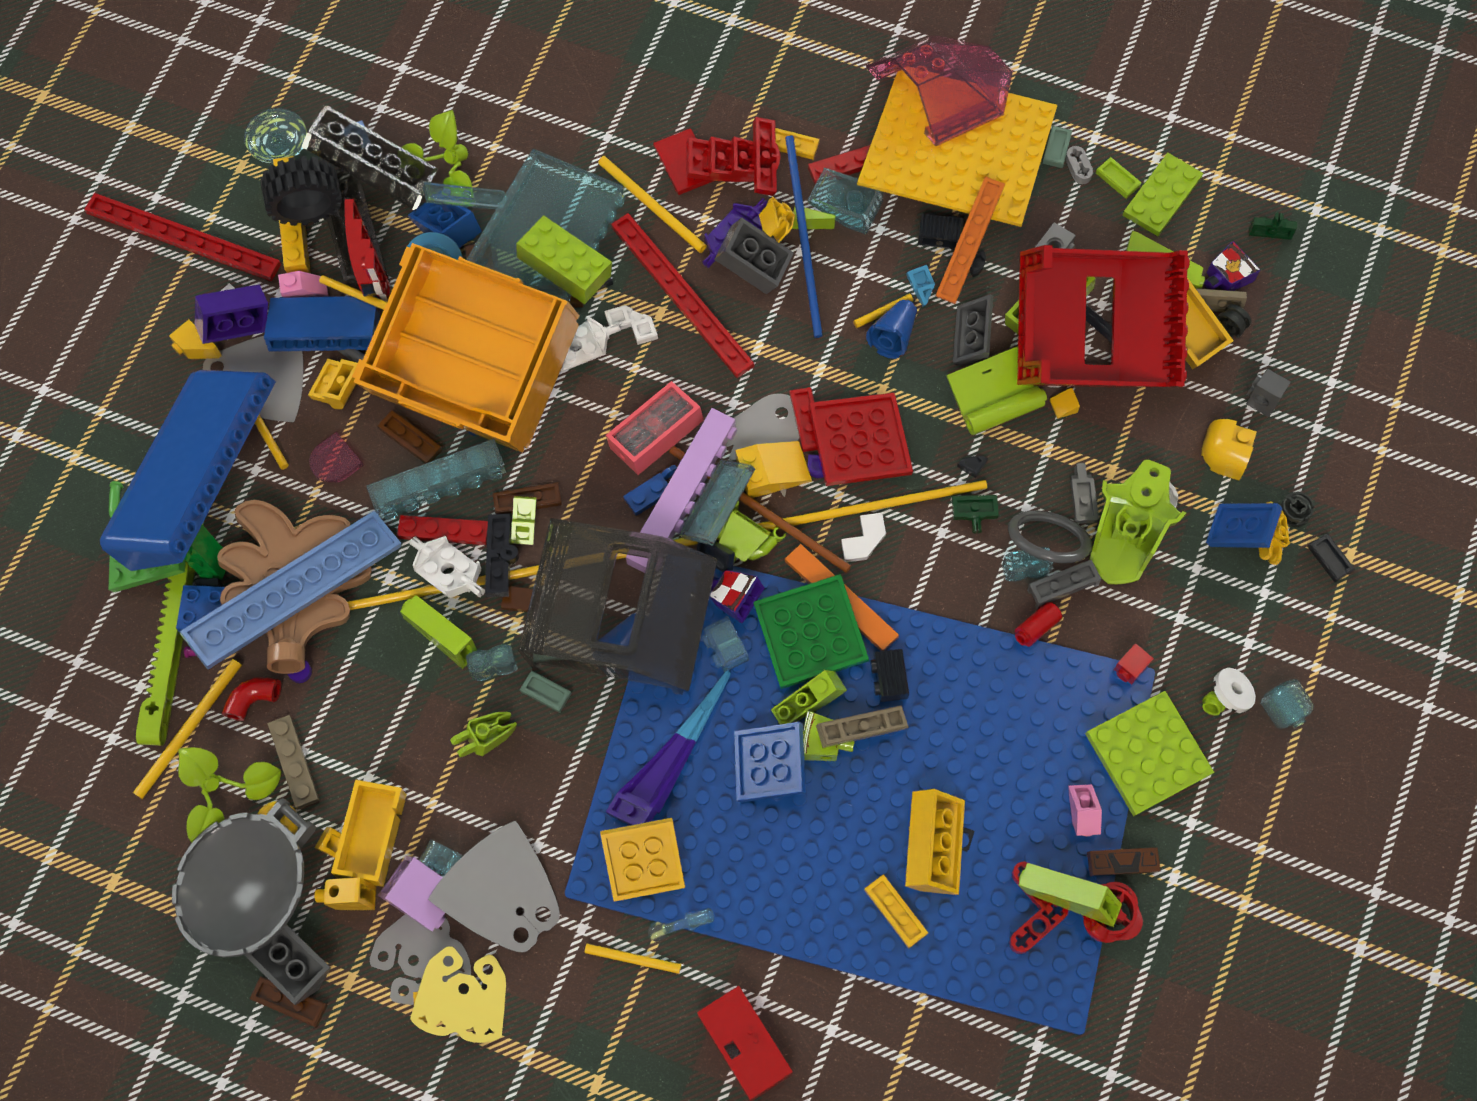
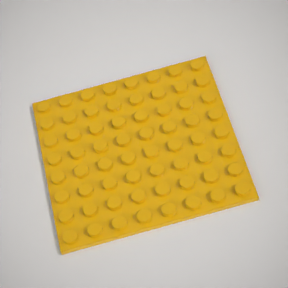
[857,66,1057,227]

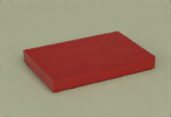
[653,128,713,195]

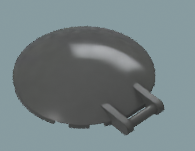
[172,798,316,957]

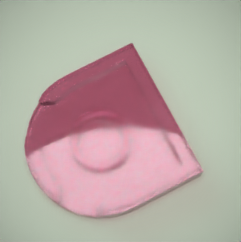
[309,432,363,483]

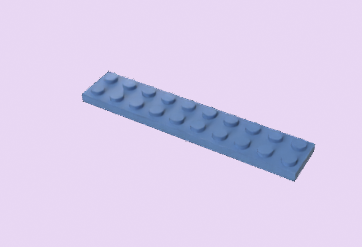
[180,511,401,669]

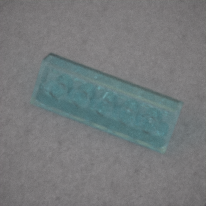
[366,439,506,520]

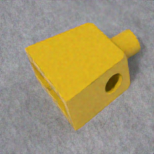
[314,878,377,910]

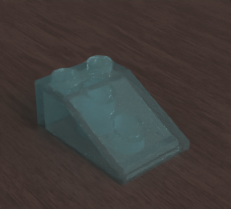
[808,168,883,234]

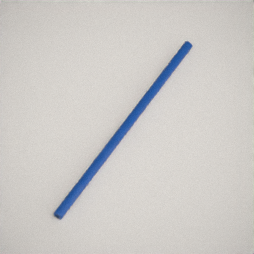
[785,135,823,338]

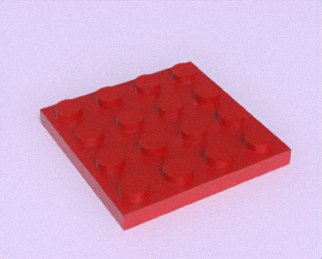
[808,392,913,486]

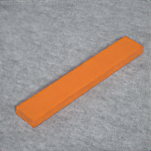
[936,176,1005,304]
[785,544,899,651]

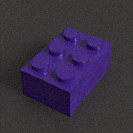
[195,284,268,344]

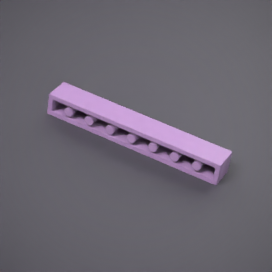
[626,408,737,576]

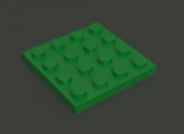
[754,574,869,689]

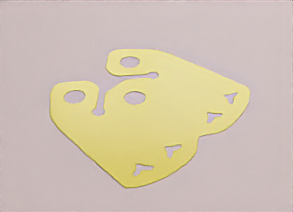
[410,946,506,1043]

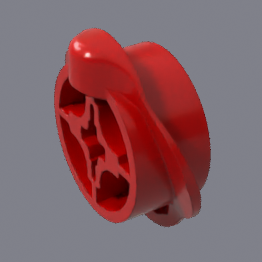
[1083,882,1143,943]

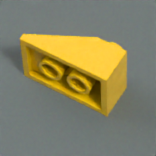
[735,441,812,498]

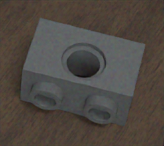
[1246,369,1291,417]

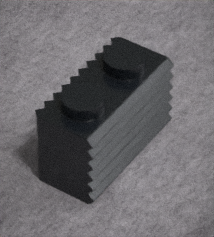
[918,213,964,249]
[870,649,909,702]

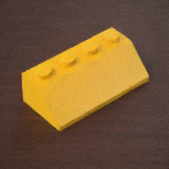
[905,789,965,895]

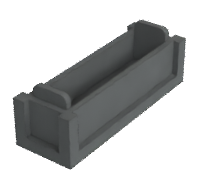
[1027,560,1101,610]

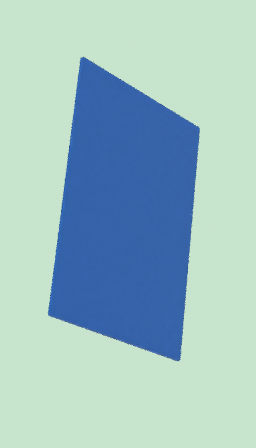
[565,550,1155,1035]

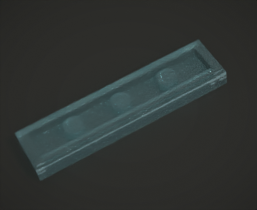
[423,182,509,211]

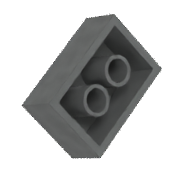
[714,217,794,294]

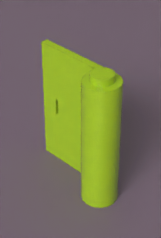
[946,346,1047,435]

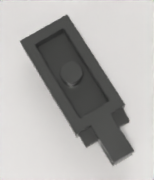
[1070,463,1099,524]

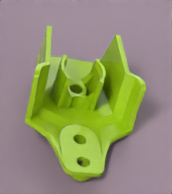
[1089,460,1186,585]

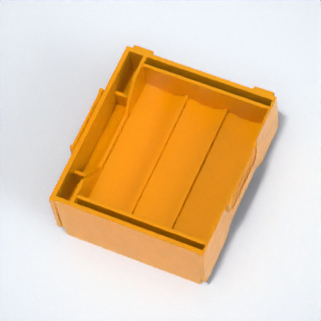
[352,243,580,453]

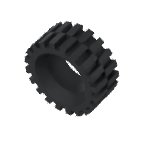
[260,156,342,226]

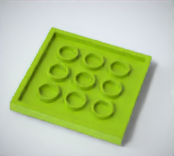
[1085,691,1214,817]

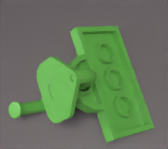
[108,481,185,592]

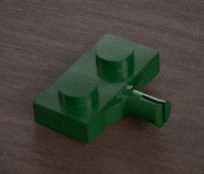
[1249,212,1297,240]
[952,495,999,534]

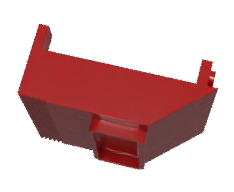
[1017,245,1190,387]

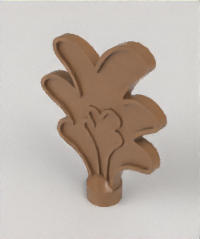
[217,500,372,674]

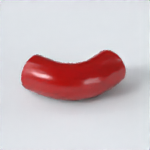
[222,677,281,721]

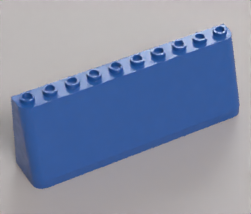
[100,370,276,571]

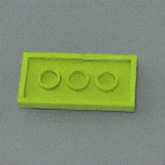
[1122,153,1204,236]

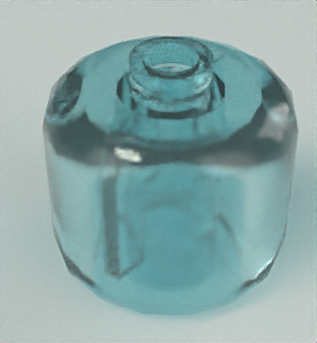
[1260,679,1314,729]

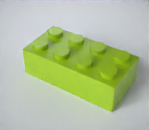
[516,215,612,304]

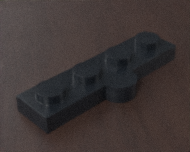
[485,514,519,598]

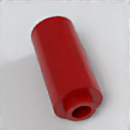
[1015,602,1062,647]

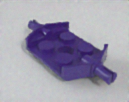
[702,198,767,268]

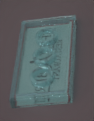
[679,459,755,545]

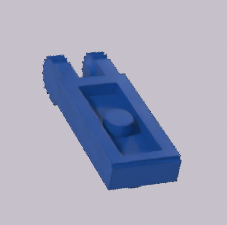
[623,465,677,516]

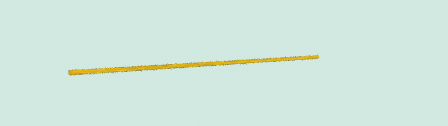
[347,480,987,610]

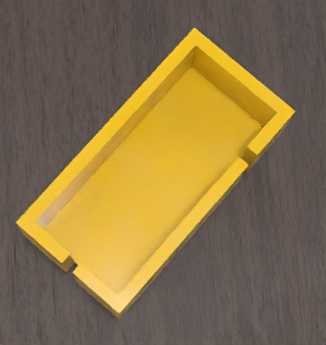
[1185,278,1233,370]
[331,780,407,887]

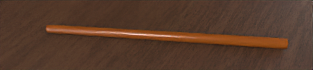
[669,446,851,573]

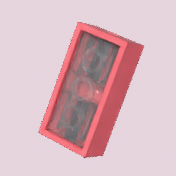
[606,381,704,475]

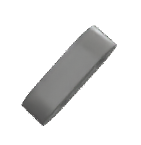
[1065,146,1093,184]

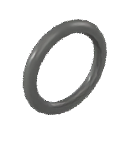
[1008,510,1092,563]

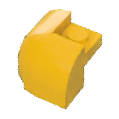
[1201,419,1257,480]

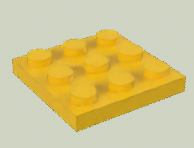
[600,818,685,901]

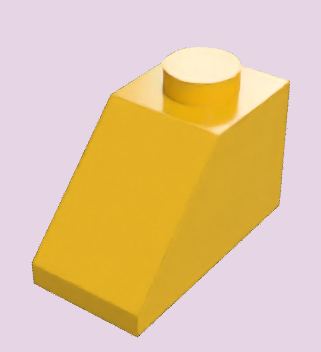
[169,320,222,359]

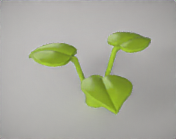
[398,110,475,206]
[178,747,281,843]

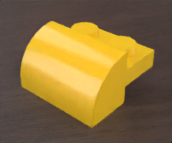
[308,359,357,409]

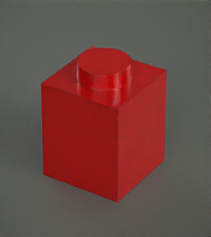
[1114,643,1154,685]

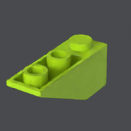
[771,670,847,724]

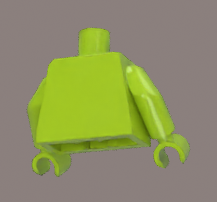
[717,500,786,562]

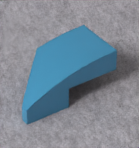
[906,265,935,307]

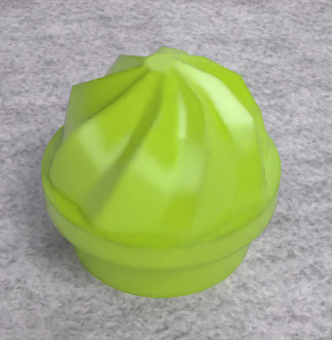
[1202,691,1226,716]

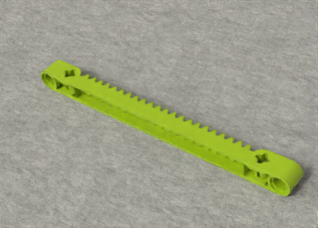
[136,522,204,746]

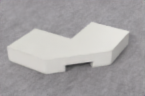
[604,305,658,345]
[841,513,886,562]

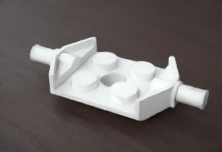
[560,316,621,372]
[410,536,485,598]

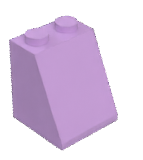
[378,856,446,931]

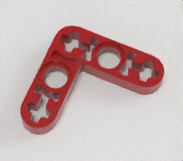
[1009,862,1069,954]

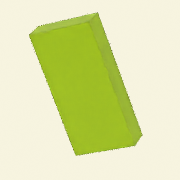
[1096,157,1141,199]

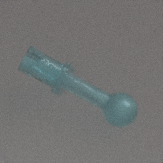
[648,908,714,942]

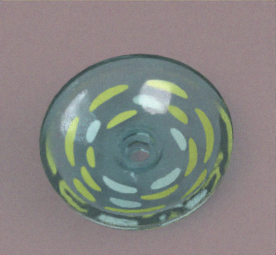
[244,108,307,163]

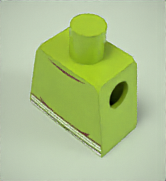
[803,711,855,761]

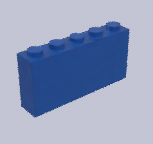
[264,296,381,352]

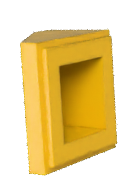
[1049,388,1080,419]
[315,827,341,858]

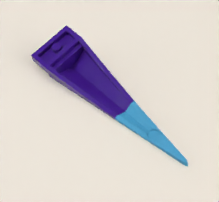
[606,671,731,825]

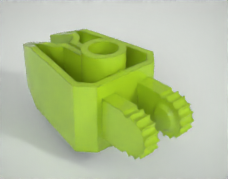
[450,712,517,757]

